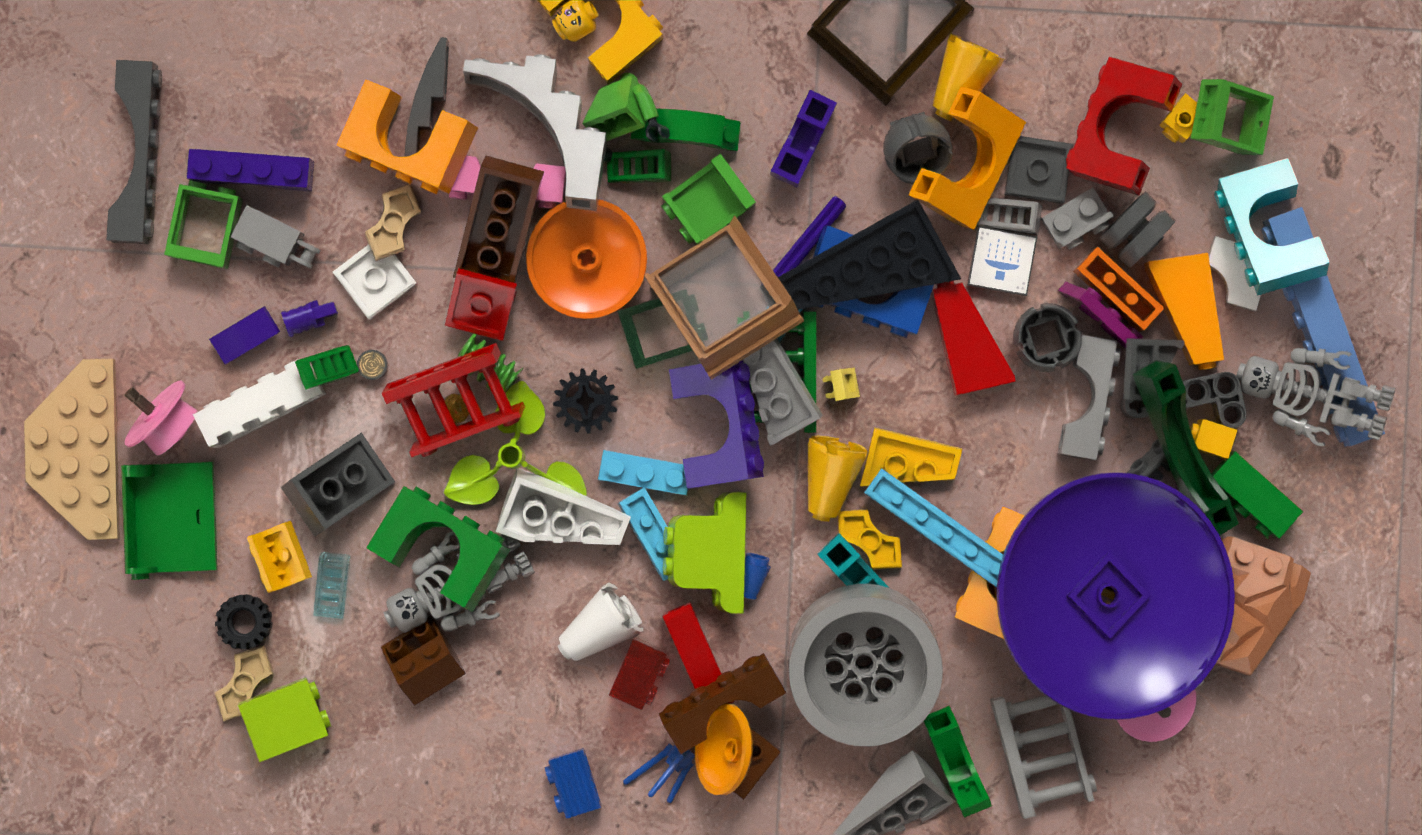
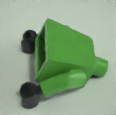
[582,73,670,162]

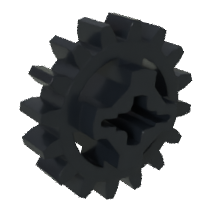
[553,368,619,434]

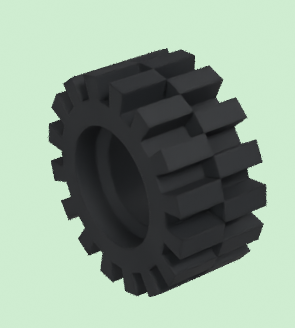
[215,594,273,650]

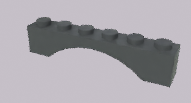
[106,60,162,244]

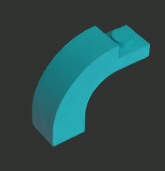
[816,533,889,588]

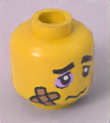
[552,0,599,42]

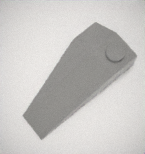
[832,750,955,835]

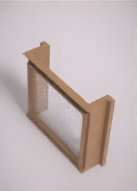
[644,215,804,380]

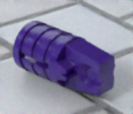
[281,300,338,337]

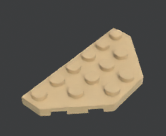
[24,359,120,540]

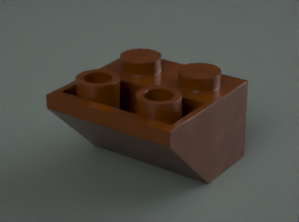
[381,615,466,706]

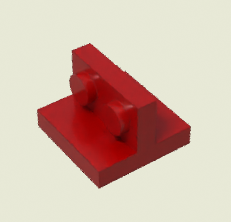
[445,268,517,341]

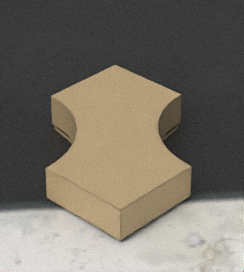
[365,184,421,261]
[215,645,274,721]

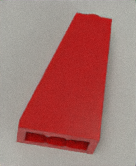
[931,281,1016,396]
[662,601,734,704]

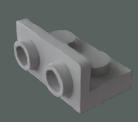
[1041,187,1114,250]

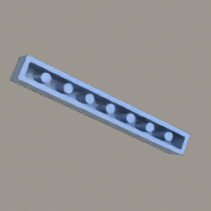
[1261,207,1385,447]

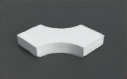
[1209,236,1261,311]

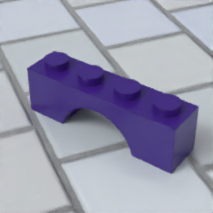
[187,149,314,192]

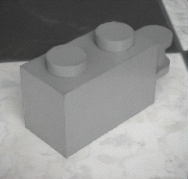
[231,205,321,269]

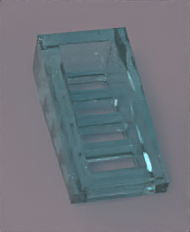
[313,552,351,619]

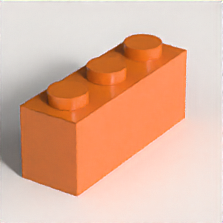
[1073,247,1164,332]

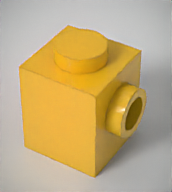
[1159,93,1197,143]

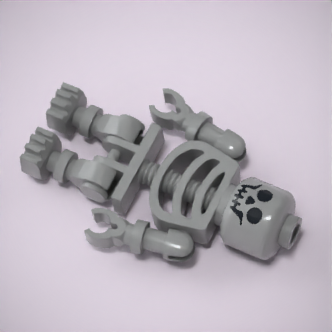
[1236,348,1396,446]
[383,531,535,633]

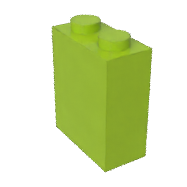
[238,677,331,762]

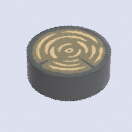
[357,350,388,380]

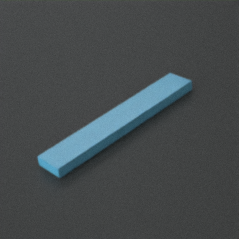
[864,468,1003,587]

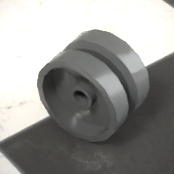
[1099,191,1176,268]

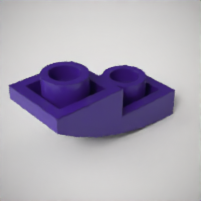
[209,306,280,364]

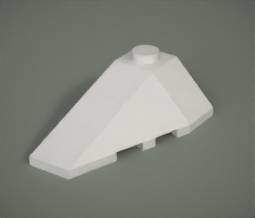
[496,468,631,545]

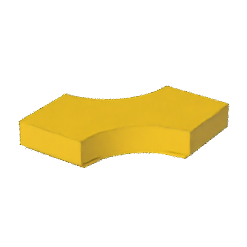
[838,509,902,569]

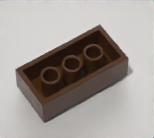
[453,155,544,283]

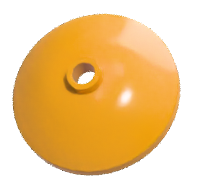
[695,703,753,795]

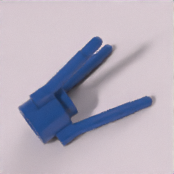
[623,743,695,803]

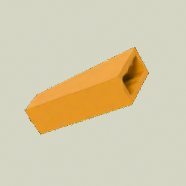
[1144,253,1224,370]

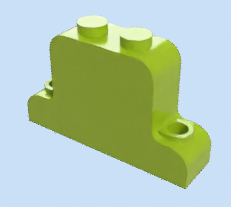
[663,492,746,614]

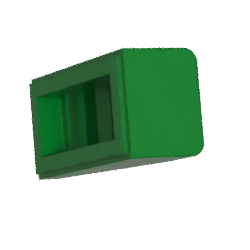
[607,149,671,183]
[295,345,359,390]

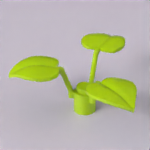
[444,381,587,505]

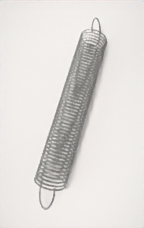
[895,0,910,61]

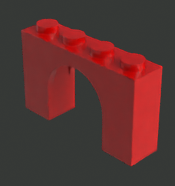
[1066,57,1182,196]

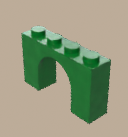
[366,486,510,612]

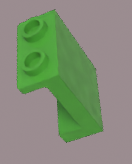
[661,153,756,245]

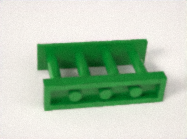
[737,311,816,433]

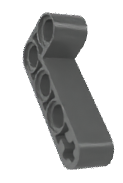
[1120,372,1247,428]

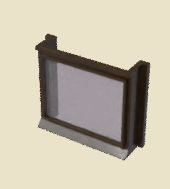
[807,0,974,106]

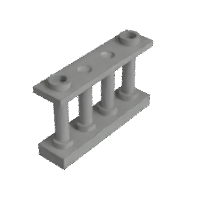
[990,695,1097,819]

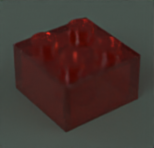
[609,637,671,710]

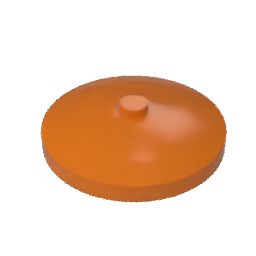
[526,199,647,319]

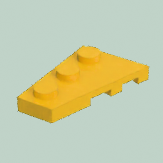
[860,427,962,486]

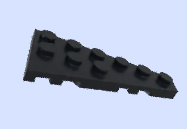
[759,199,961,310]

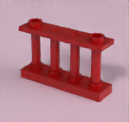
[382,343,525,458]

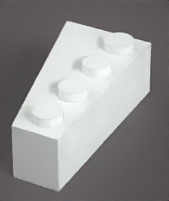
[193,359,326,448]

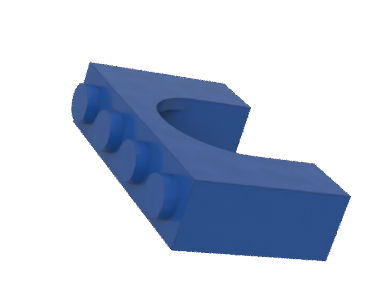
[813,226,934,338]

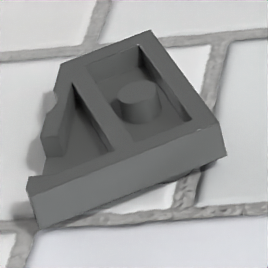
[1123,338,1184,400]

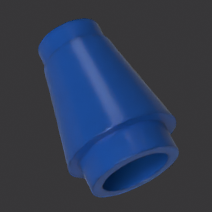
[744,553,771,599]

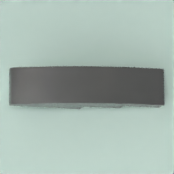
[404,37,449,157]

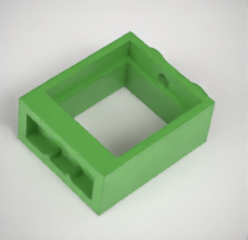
[1191,79,1274,155]
[164,181,243,269]

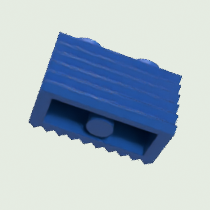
[545,748,602,819]

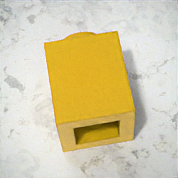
[1190,419,1238,459]

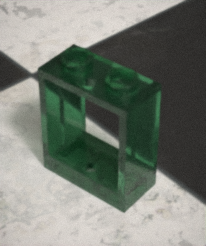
[617,289,709,370]

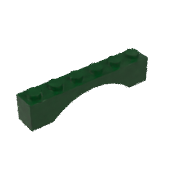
[1132,360,1239,536]

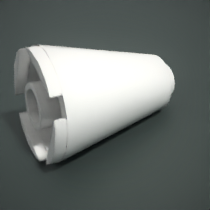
[558,583,644,661]

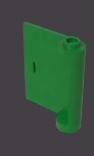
[121,462,218,580]

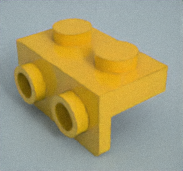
[247,521,312,593]

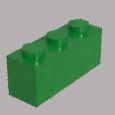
[1211,451,1303,539]

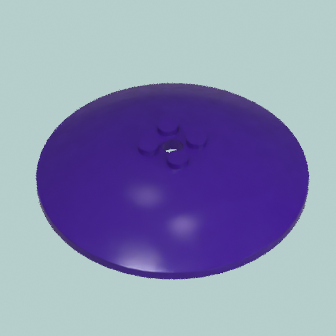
[997,473,1235,719]

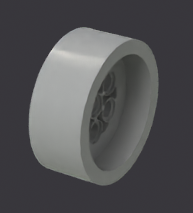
[788,584,943,746]

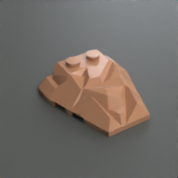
[1216,536,1311,676]

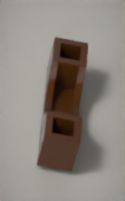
[659,653,786,754]

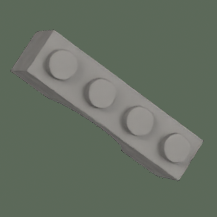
[1057,335,1121,460]

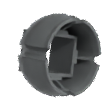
[883,112,953,184]
[1013,303,1082,372]

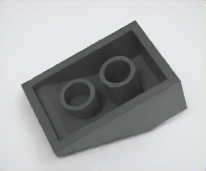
[281,433,395,537]

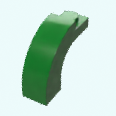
[630,108,741,151]
[923,706,992,818]

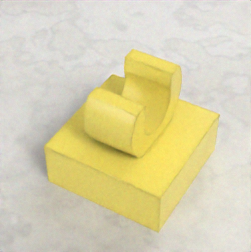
[822,367,860,401]

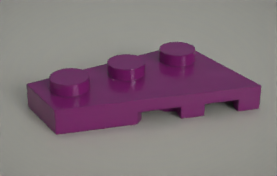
[1058,281,1143,349]

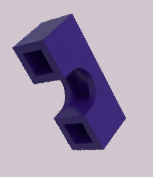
[770,90,837,188]

